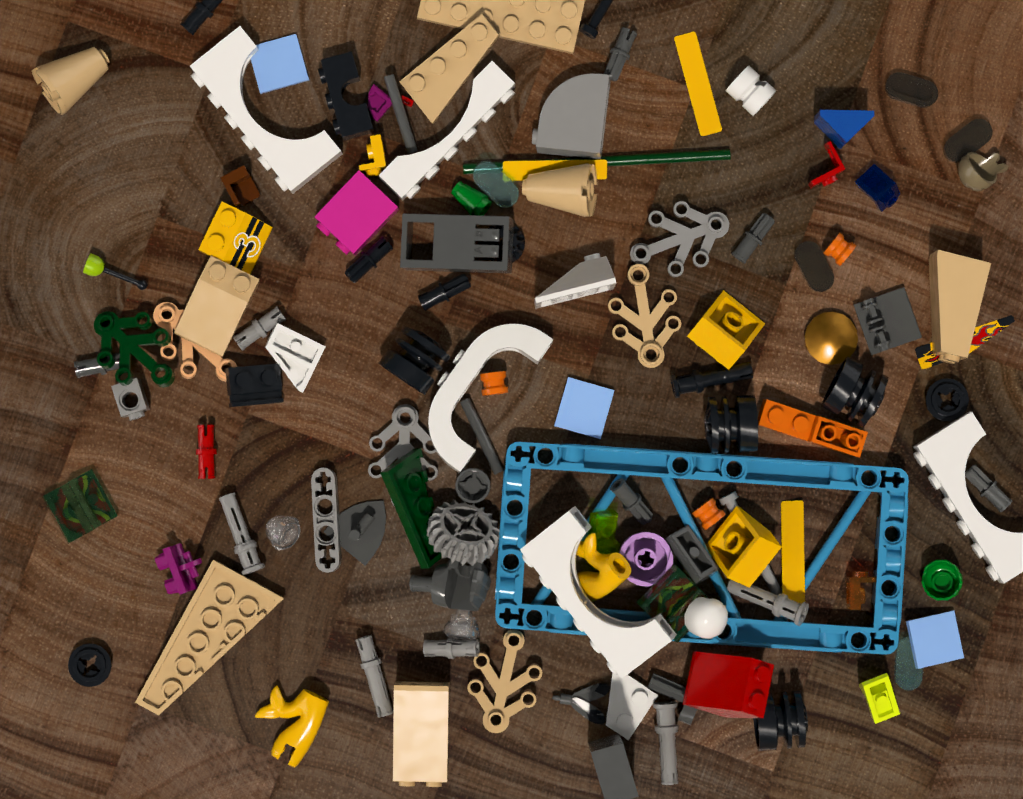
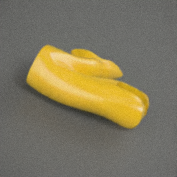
[577,533,631,602]
[255,685,329,768]

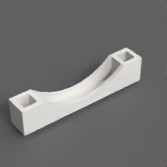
[379,61,515,201]

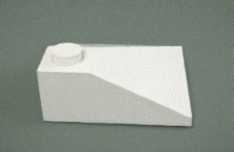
[534,253,616,309]

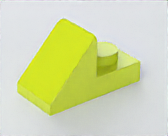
[859,673,900,724]

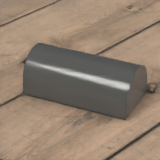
[665,525,719,585]

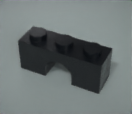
[318,51,374,141]

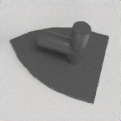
[324,501,386,566]

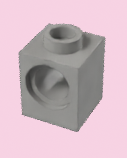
[111,378,150,421]

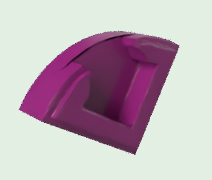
[368,84,392,123]

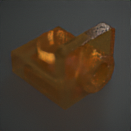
[846,571,876,610]

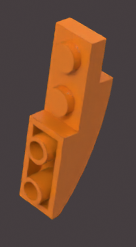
[758,399,868,458]

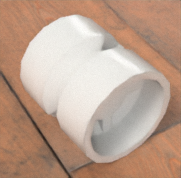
[726,66,776,116]

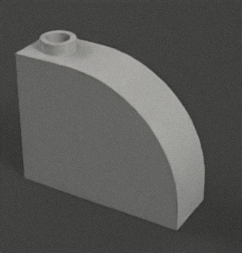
[532,73,611,159]

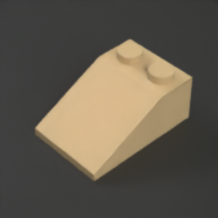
[174,256,260,357]

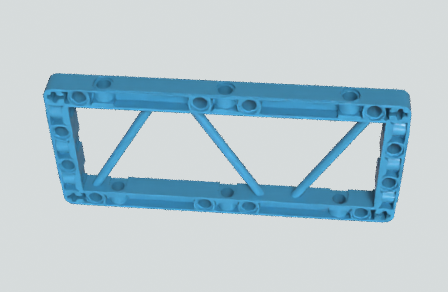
[495,442,909,655]

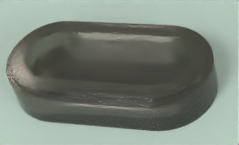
[885,72,938,108]
[943,119,993,163]
[794,241,834,292]

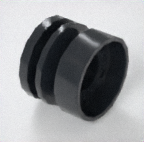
[379,325,451,395]
[821,357,889,427]
[704,395,758,453]
[753,690,808,751]

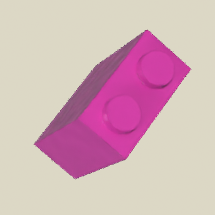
[315,170,399,256]

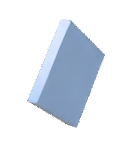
[251,34,309,94]
[554,377,615,439]
[906,610,964,669]

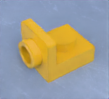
[359,134,387,177]

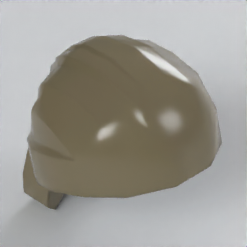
[958,152,1009,192]

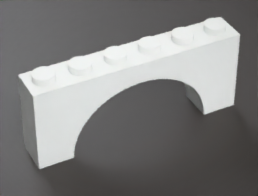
[190,26,342,194]
[913,411,1023,584]
[520,506,677,679]

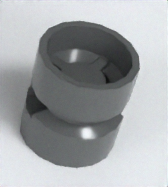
[455,468,491,503]

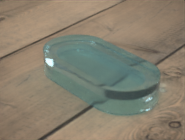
[473,161,519,208]
[894,636,923,691]

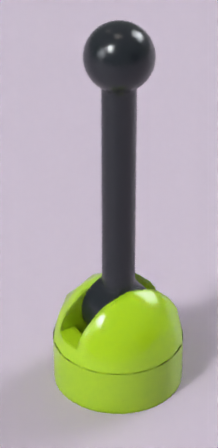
[83,253,148,290]

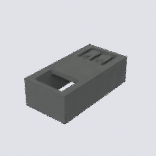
[400,214,514,274]
[588,733,639,799]

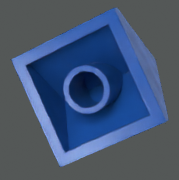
[814,110,874,149]

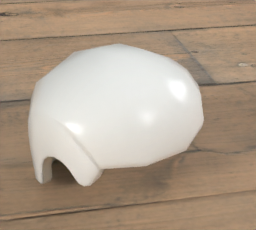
[684,597,728,639]

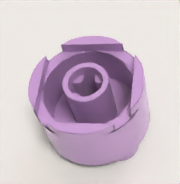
[618,532,673,587]

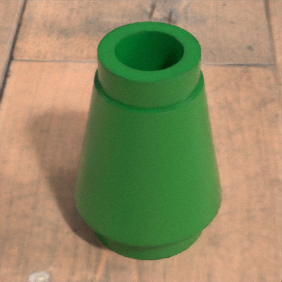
[451,181,492,216]

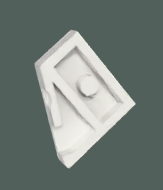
[265,323,326,393]
[606,673,658,740]

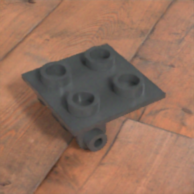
[853,287,922,355]

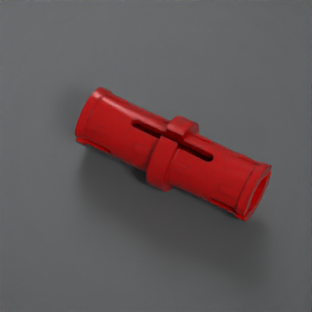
[196,425,217,479]

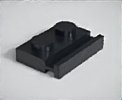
[225,364,284,408]

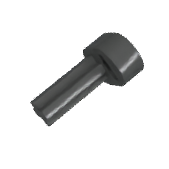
[648,673,697,725]

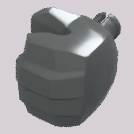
[409,558,491,611]

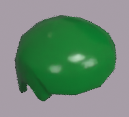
[921,560,963,601]

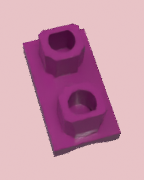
[155,543,202,595]

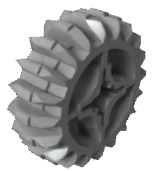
[426,499,500,566]

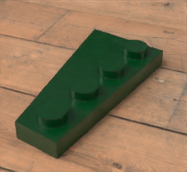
[380,448,442,569]

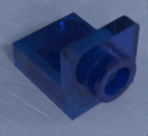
[855,164,900,212]

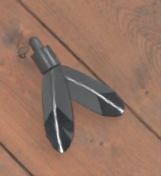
[552,683,610,724]

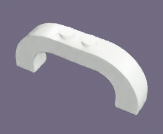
[428,324,553,474]

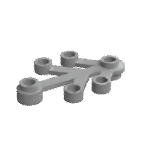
[630,201,729,277]
[368,404,438,507]

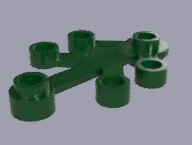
[94,311,175,388]

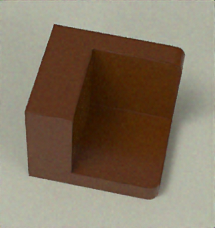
[220,165,260,209]

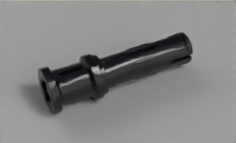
[670,361,753,398]

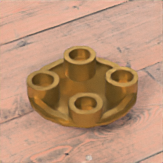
[805,312,858,365]

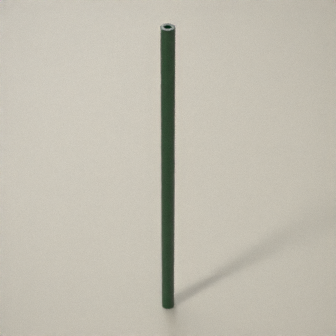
[463,149,731,174]

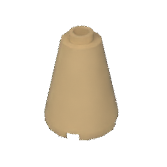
[32,47,110,115]
[522,163,597,217]

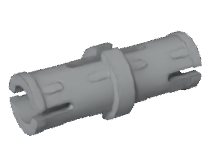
[233,306,286,351]
[423,637,480,659]

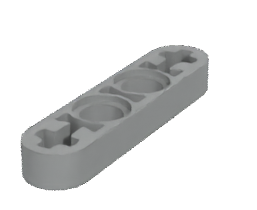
[311,468,342,573]

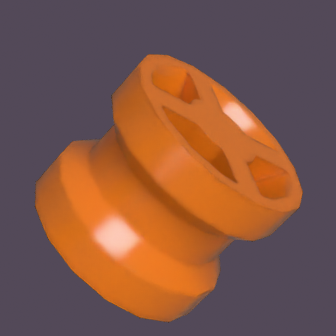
[823,232,857,266]
[479,371,508,396]
[692,497,726,530]

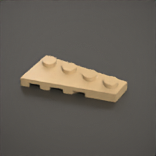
[399,14,500,124]

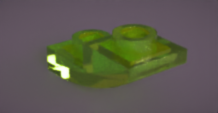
[588,509,620,570]

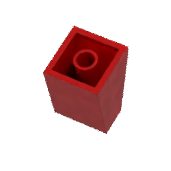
[683,651,774,718]

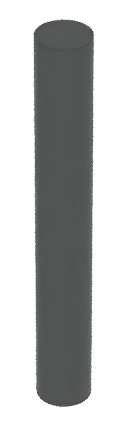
[384,74,418,154]
[460,398,504,475]

